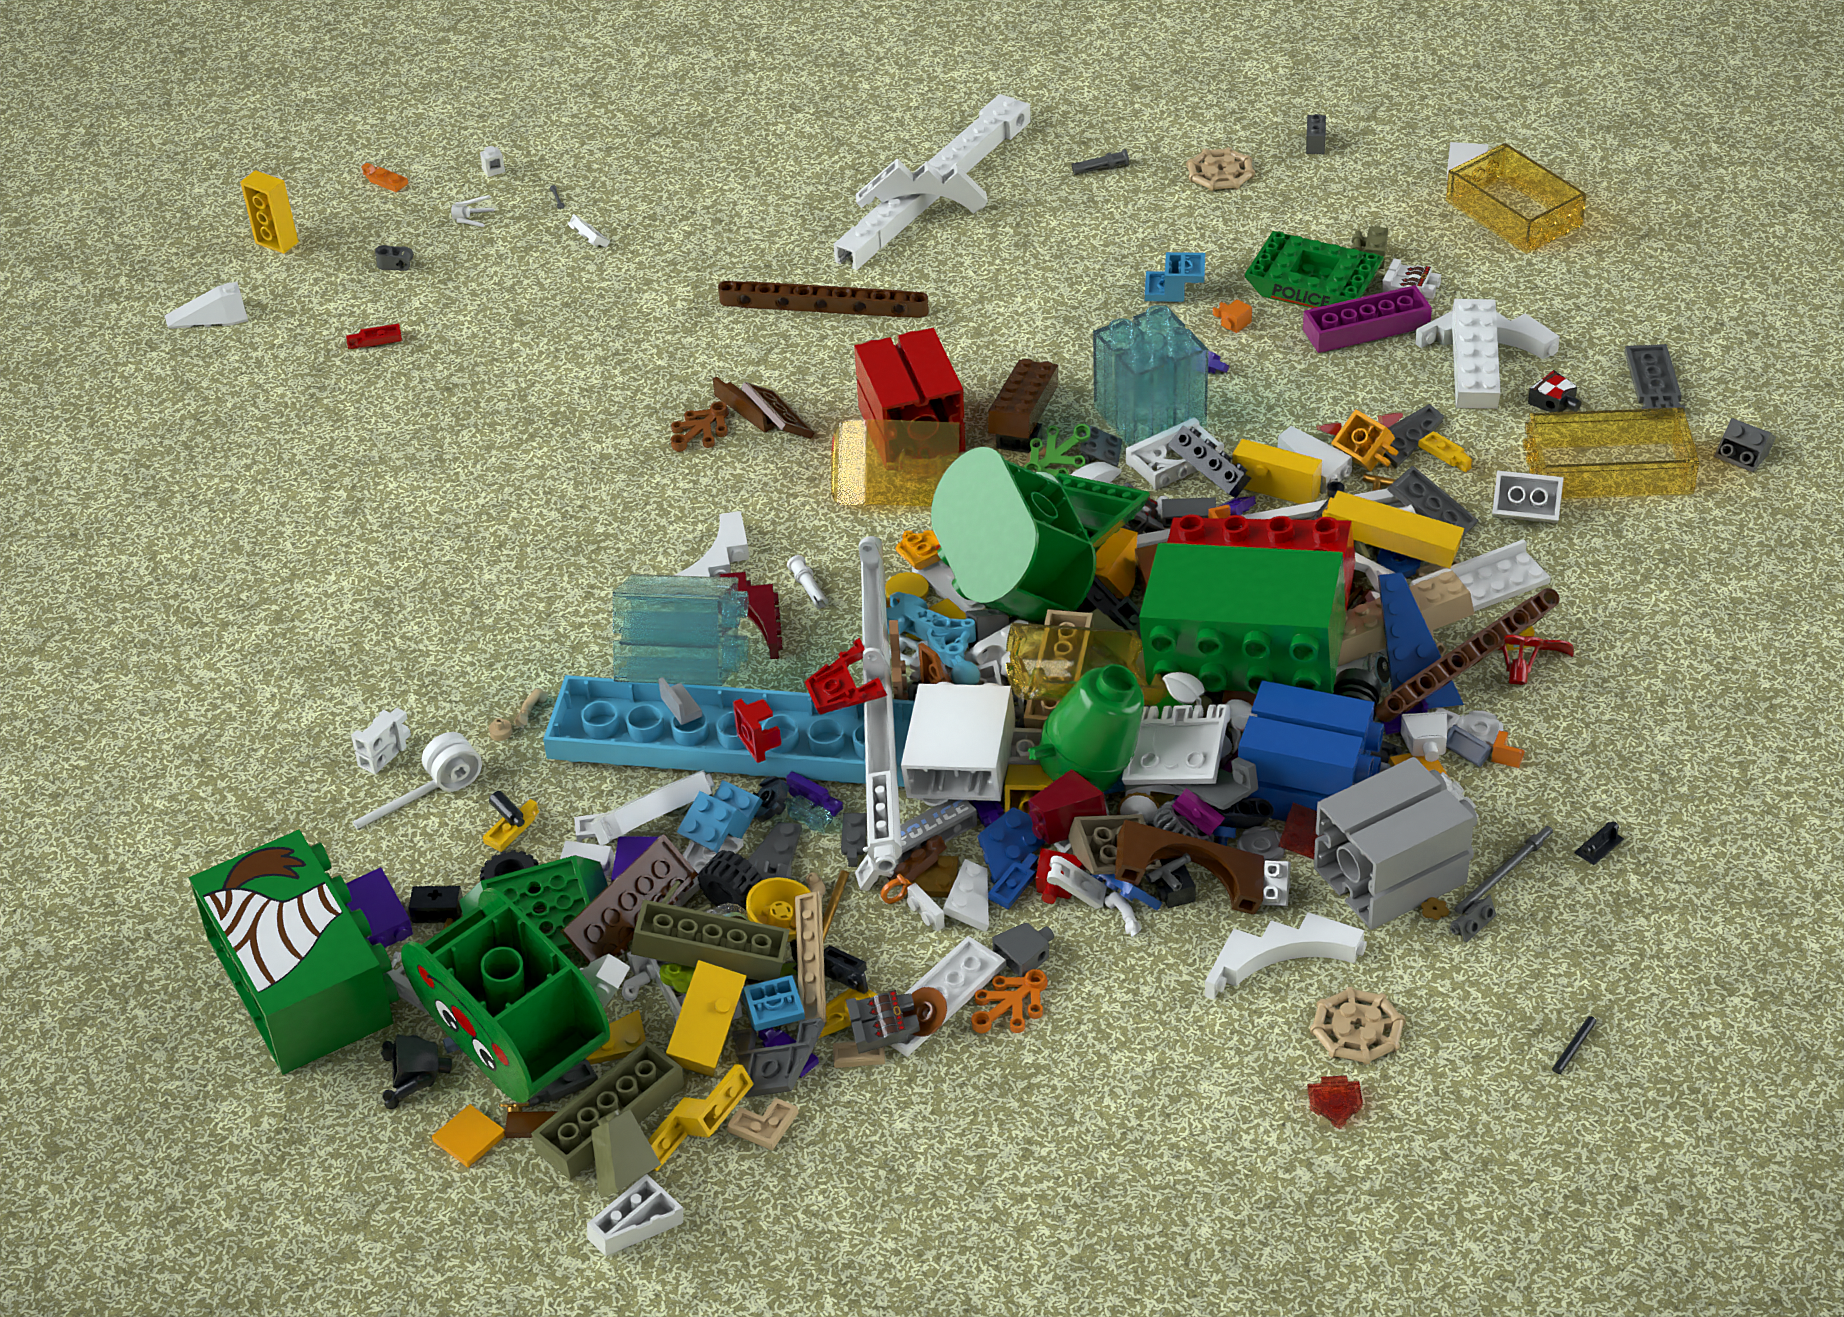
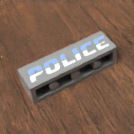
[896,799,977,865]

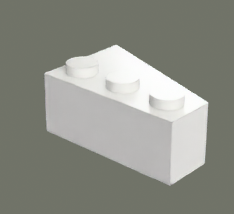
[578,954,630,1008]

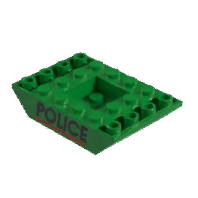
[1245,231,1384,309]

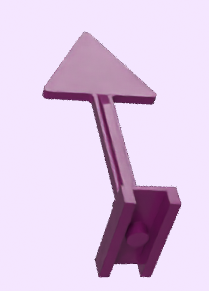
[1172,748,1238,836]

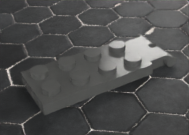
[1624,344,1685,415]

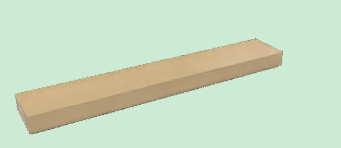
[795,891,826,1023]

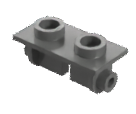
[1450,895,1496,943]

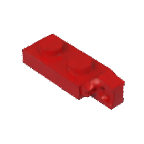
[346,323,402,349]

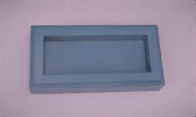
[1446,724,1493,768]

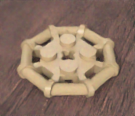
[1186,147,1255,191]
[1310,986,1406,1065]

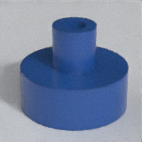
[1213,826,1236,846]

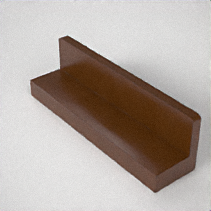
[713,377,777,433]

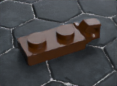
[887,835,947,887]

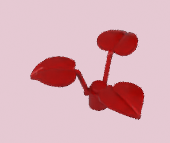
[1498,635,1574,685]

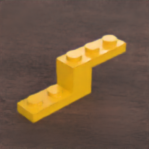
[648,1064,754,1172]

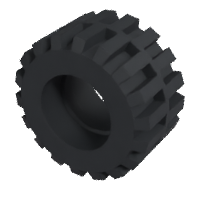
[480,850,540,894]
[698,850,762,914]

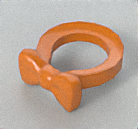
[880,874,912,904]

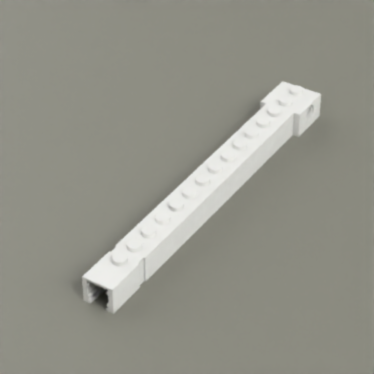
[834,94,1030,270]

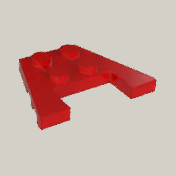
[804,638,887,715]

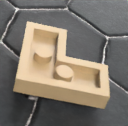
[727,1098,799,1151]

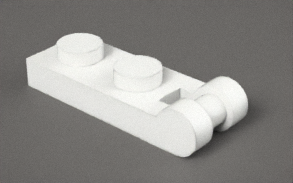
[1047,856,1107,909]

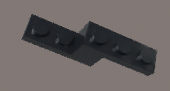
[1085,576,1142,644]

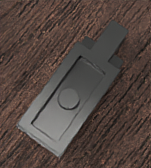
[841,813,867,867]
[528,1059,598,1107]

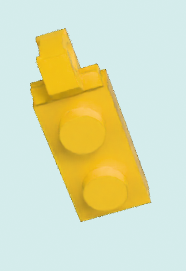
[1418,431,1472,472]
[482,799,539,852]

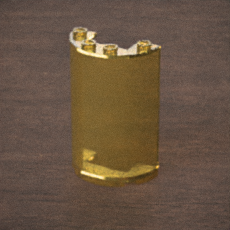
[1006,623,1168,706]

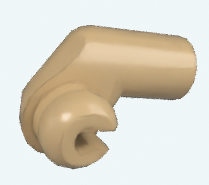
[806,872,826,898]

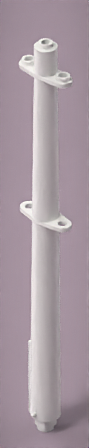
[859,536,906,873]

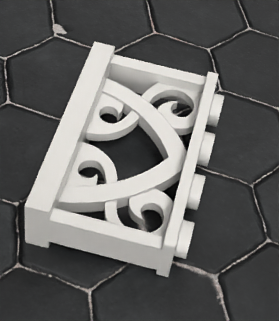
[1126,417,1224,490]

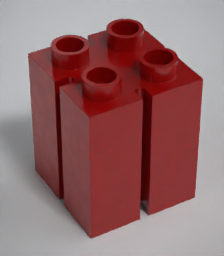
[854,327,966,470]

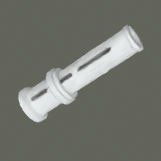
[787,555,828,609]

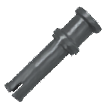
[1072,149,1129,175]

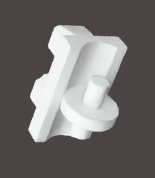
[1262,861,1291,906]

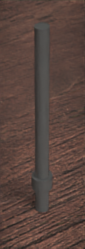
[1454,826,1553,915]

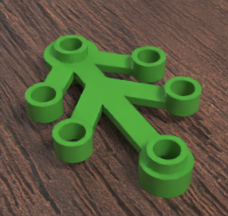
[1024,424,1091,476]

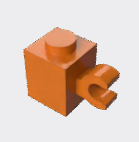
[1213,299,1252,333]

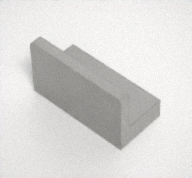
[658,677,702,725]

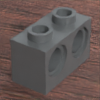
[1306,114,1326,154]

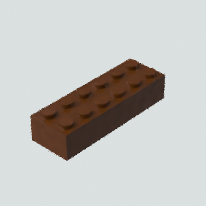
[988,359,1059,439]

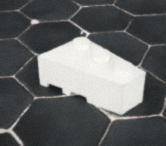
[587,1174,683,1256]

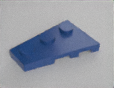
[1090,874,1163,910]

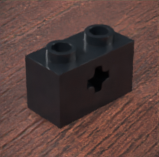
[408,885,463,923]

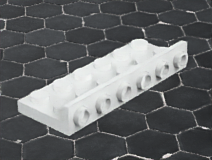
[1411,539,1551,611]

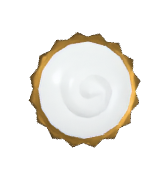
[1117,792,1160,823]

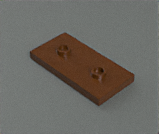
[741,382,815,439]

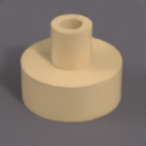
[489,718,513,741]

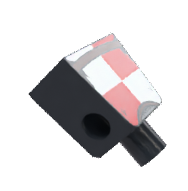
[1528,370,1582,415]

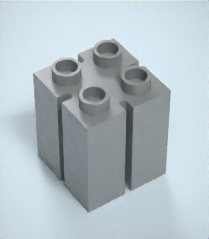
[1314,757,1477,930]

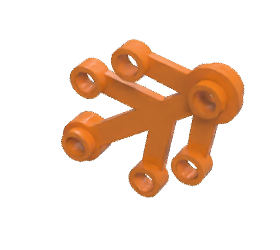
[971,969,1048,1033]

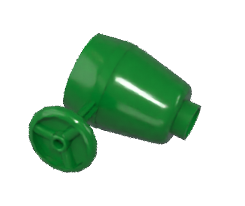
[1028,664,1195,792]

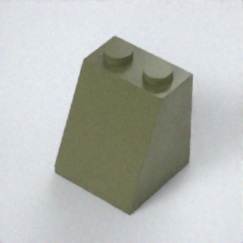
[591,1109,661,1198]

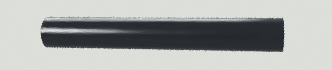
[1552,1016,1597,1075]

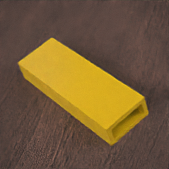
[1322,491,1464,569]

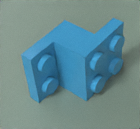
[1145,252,1205,302]
[677,780,763,853]
[741,975,805,1031]

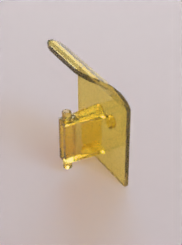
[831,420,959,507]

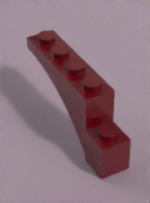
[719,571,783,659]

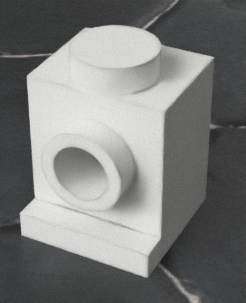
[480,146,505,177]

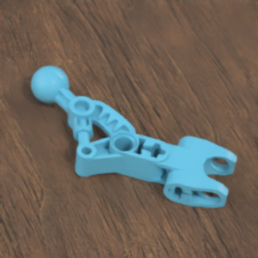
[886,592,980,685]

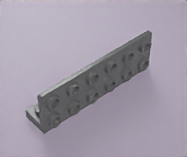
[1168,757,1258,810]

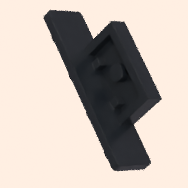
[790,939,868,994]

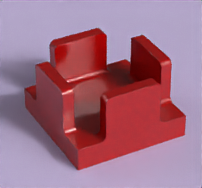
[733,698,781,763]

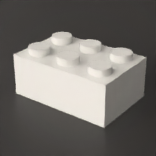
[1492,471,1563,524]

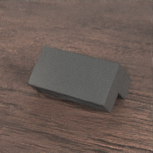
[1161,497,1216,528]

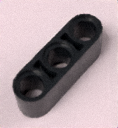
[1210,798,1274,829]

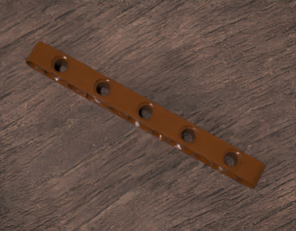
[718,281,929,318]
[1375,588,1560,722]

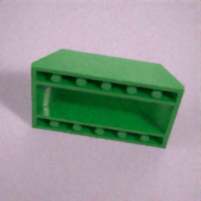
[1055,473,1150,549]

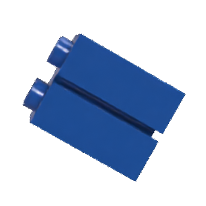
[1238,681,1384,828]

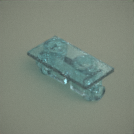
[786,795,833,834]

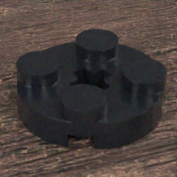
[752,776,790,823]

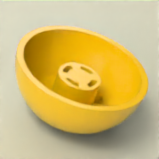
[746,877,811,942]

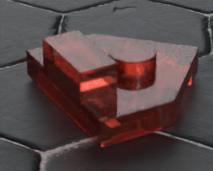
[1307,1075,1363,1130]

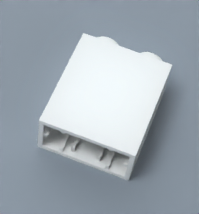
[901,682,1016,801]

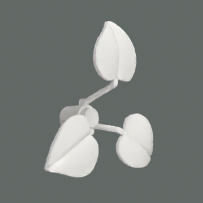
[1163,672,1257,760]

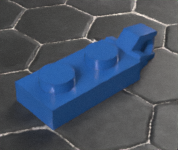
[988,853,1039,910]

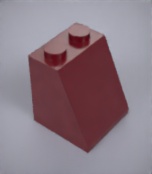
[1028,769,1107,845]

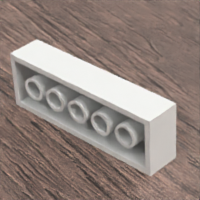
[1452,299,1500,409]

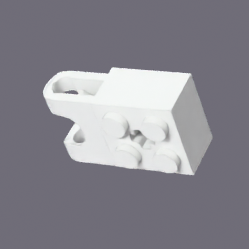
[972,620,1043,678]

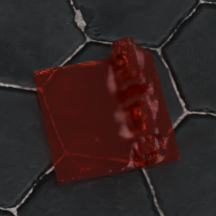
[1278,803,1324,860]

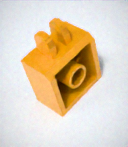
[1331,409,1399,472]

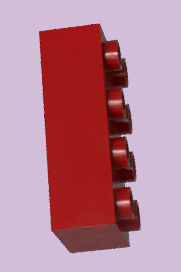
[1167,514,1356,611]

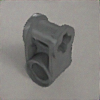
[375,245,414,271]

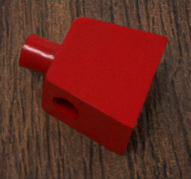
[1036,848,1086,904]

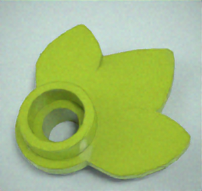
[659,963,695,994]

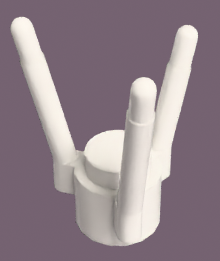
[451,195,495,227]

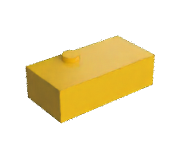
[240,170,299,254]
[1232,439,1322,504]
[666,960,746,1077]

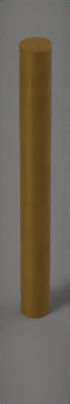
[822,870,849,944]

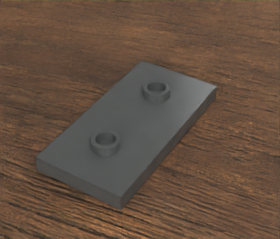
[1387,466,1479,537]

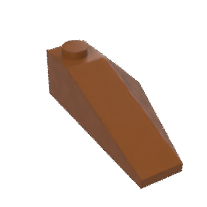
[918,642,953,684]

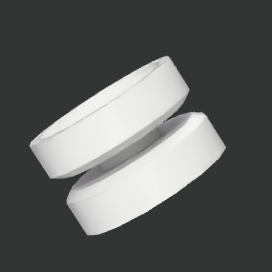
[421,732,482,792]

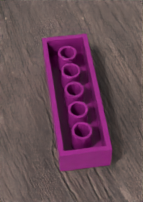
[1303,285,1432,353]

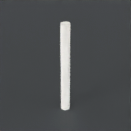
[353,780,439,830]

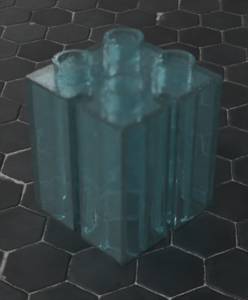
[1093,305,1209,447]
[613,574,749,686]

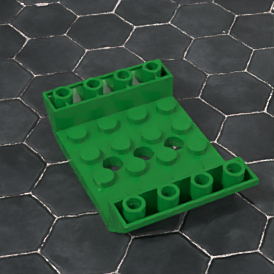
[459,855,608,951]

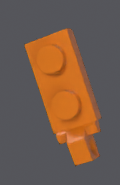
[361,163,409,192]

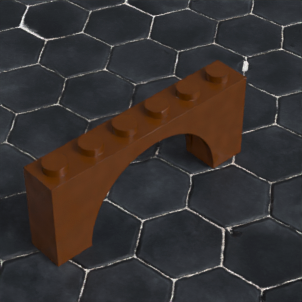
[1115,820,1264,915]

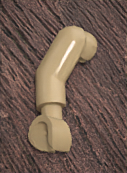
[514,688,549,729]

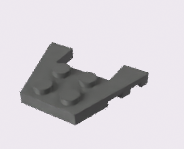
[732,1017,825,1098]

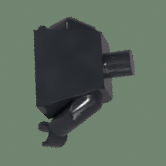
[381,1034,452,1110]

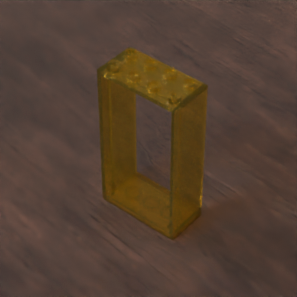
[1523,407,1699,499]

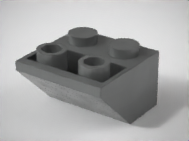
[1714,418,1776,473]

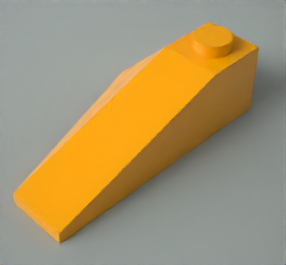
[1095,528,1138,600]

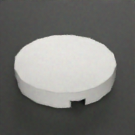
[1457,710,1503,746]

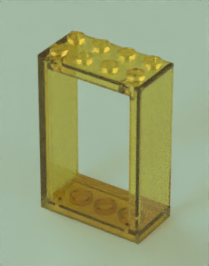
[1446,143,1587,254]

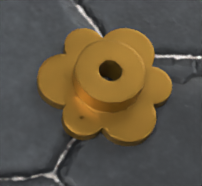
[1421,897,1449,920]
[499,1103,529,1112]

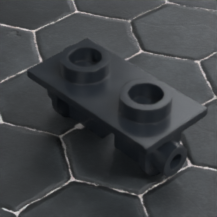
[1574,821,1624,865]

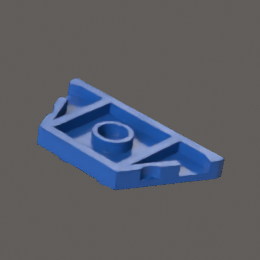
[977,807,1047,884]

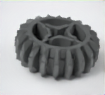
[1153,800,1214,843]

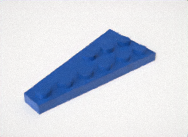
[1378,572,1464,709]

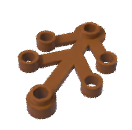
[671,401,729,452]

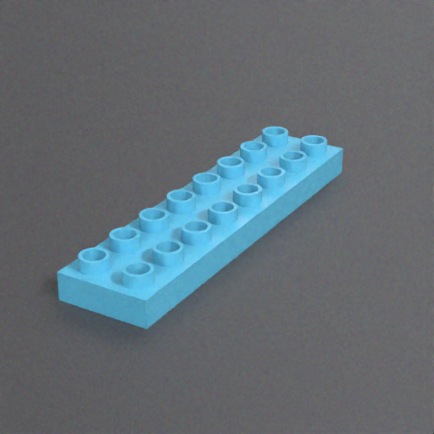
[543,675,915,787]

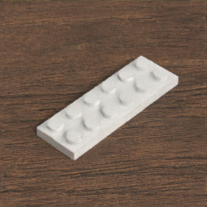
[890,936,1006,1057]

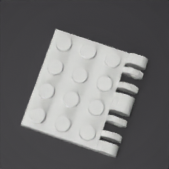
[1122,704,1231,785]

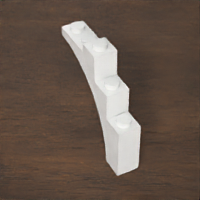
[645,511,749,604]

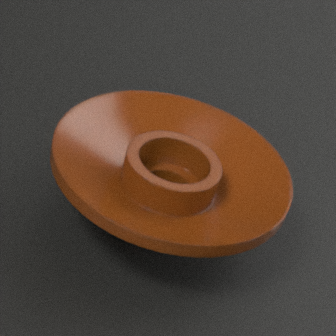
[902,987,947,1037]

